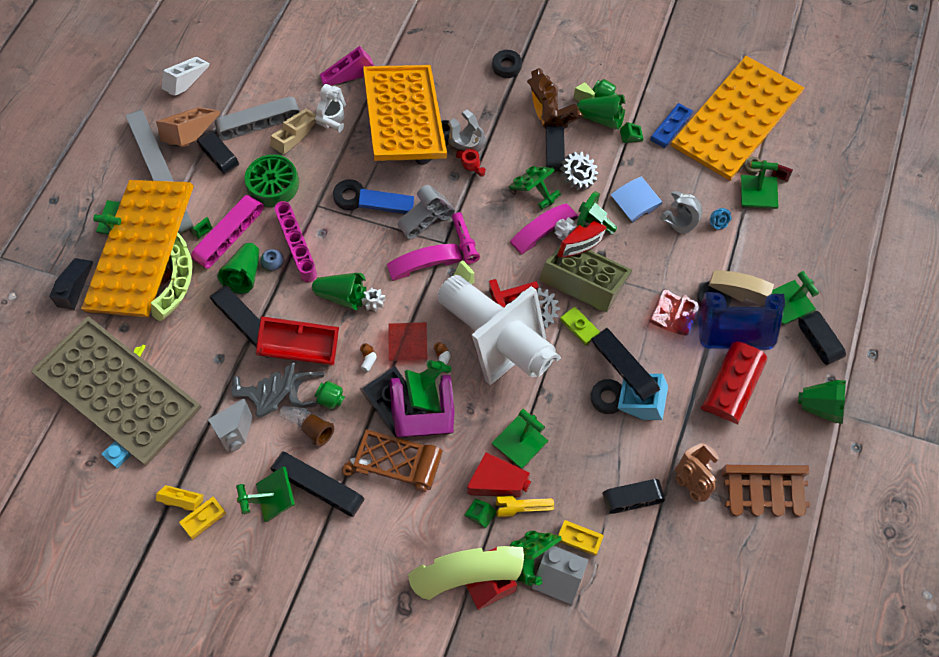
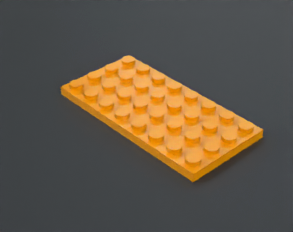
[671,56,805,181]
[363,65,447,161]
[81,180,194,317]

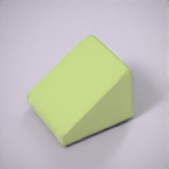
[574,83,595,101]
[453,261,474,284]

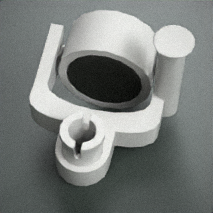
[315,84,346,133]

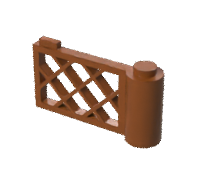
[353,429,443,492]

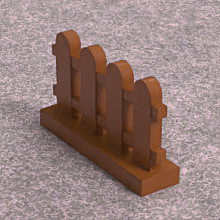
[722,464,810,517]

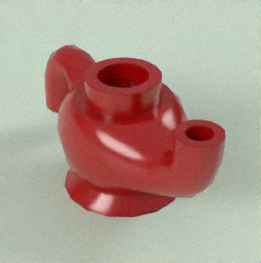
[456,149,486,177]

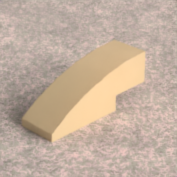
[270,108,316,155]
[709,270,774,306]

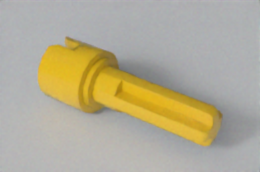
[496,496,554,517]

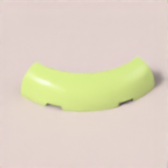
[151,233,192,321]
[408,546,524,600]

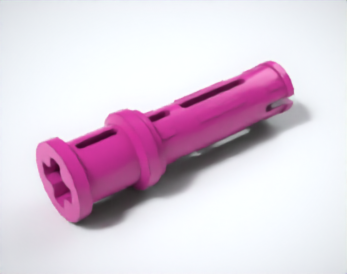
[451,212,480,264]

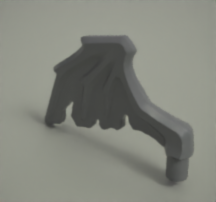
[231,362,295,418]

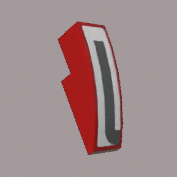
[557,220,607,258]

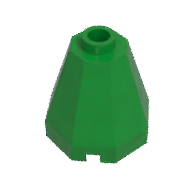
[798,380,846,424]

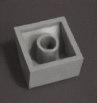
[208,398,253,453]
[532,546,589,606]

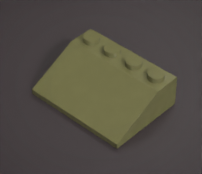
[539,245,632,312]

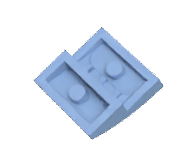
[610,176,663,223]

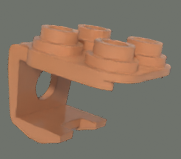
[675,443,719,502]

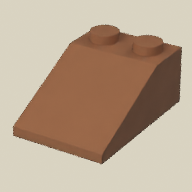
[156,107,220,147]

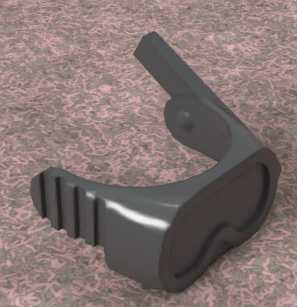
[289,372,324,408]

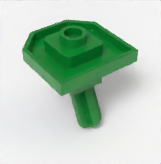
[576,191,617,235]

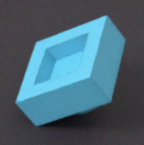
[102,441,131,469]

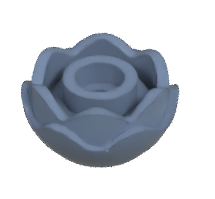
[261,249,284,271]

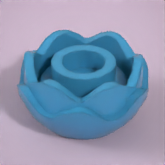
[710,208,732,230]

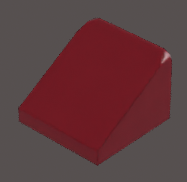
[771,164,793,182]

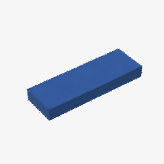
[650,103,693,148]
[358,189,414,214]

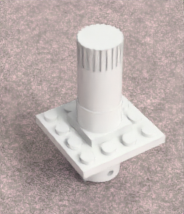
[437,275,561,385]

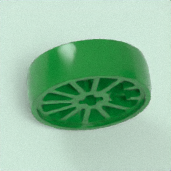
[244,155,299,207]

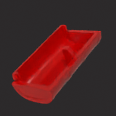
[256,316,339,366]
[700,342,768,425]

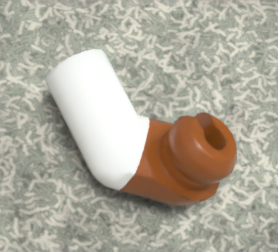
[434,342,451,365]
[360,343,377,372]
[342,458,371,476]

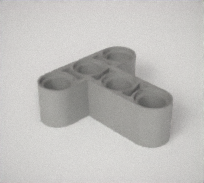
[398,185,455,239]

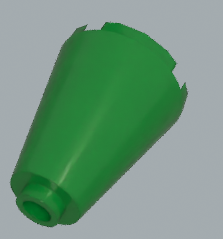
[577,94,626,130]
[217,243,260,294]
[312,272,366,310]

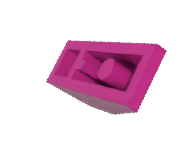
[320,46,374,86]

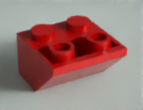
[465,547,517,610]

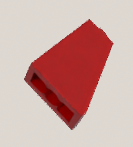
[467,452,532,497]

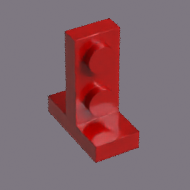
[489,279,539,308]

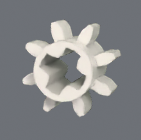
[554,217,577,241]
[362,288,386,312]

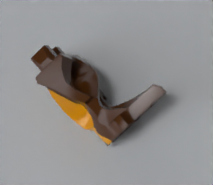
[527,68,583,129]

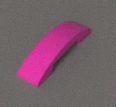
[510,204,578,255]
[387,244,463,281]

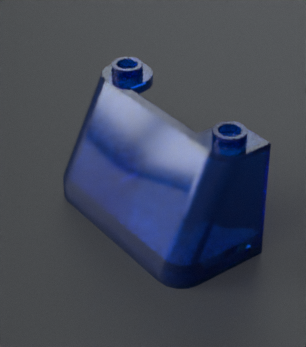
[698,292,785,350]

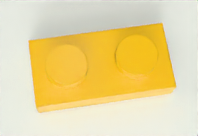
[156,485,204,511]
[179,496,227,540]
[559,520,604,556]

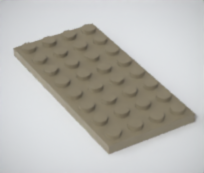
[31,316,202,466]

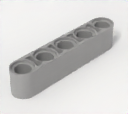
[214,97,300,140]

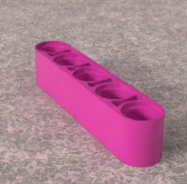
[191,195,264,269]
[275,201,317,283]

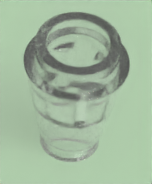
[280,406,311,427]

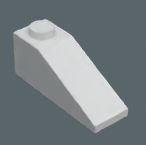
[162,57,209,95]

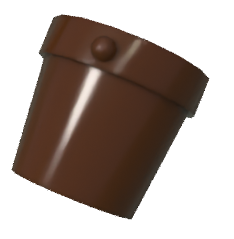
[301,414,334,446]

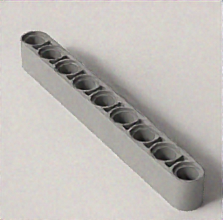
[126,109,194,233]

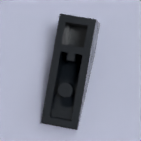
[49,258,93,310]

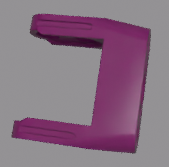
[390,375,455,438]

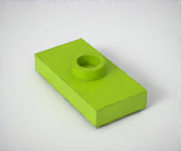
[560,307,600,346]

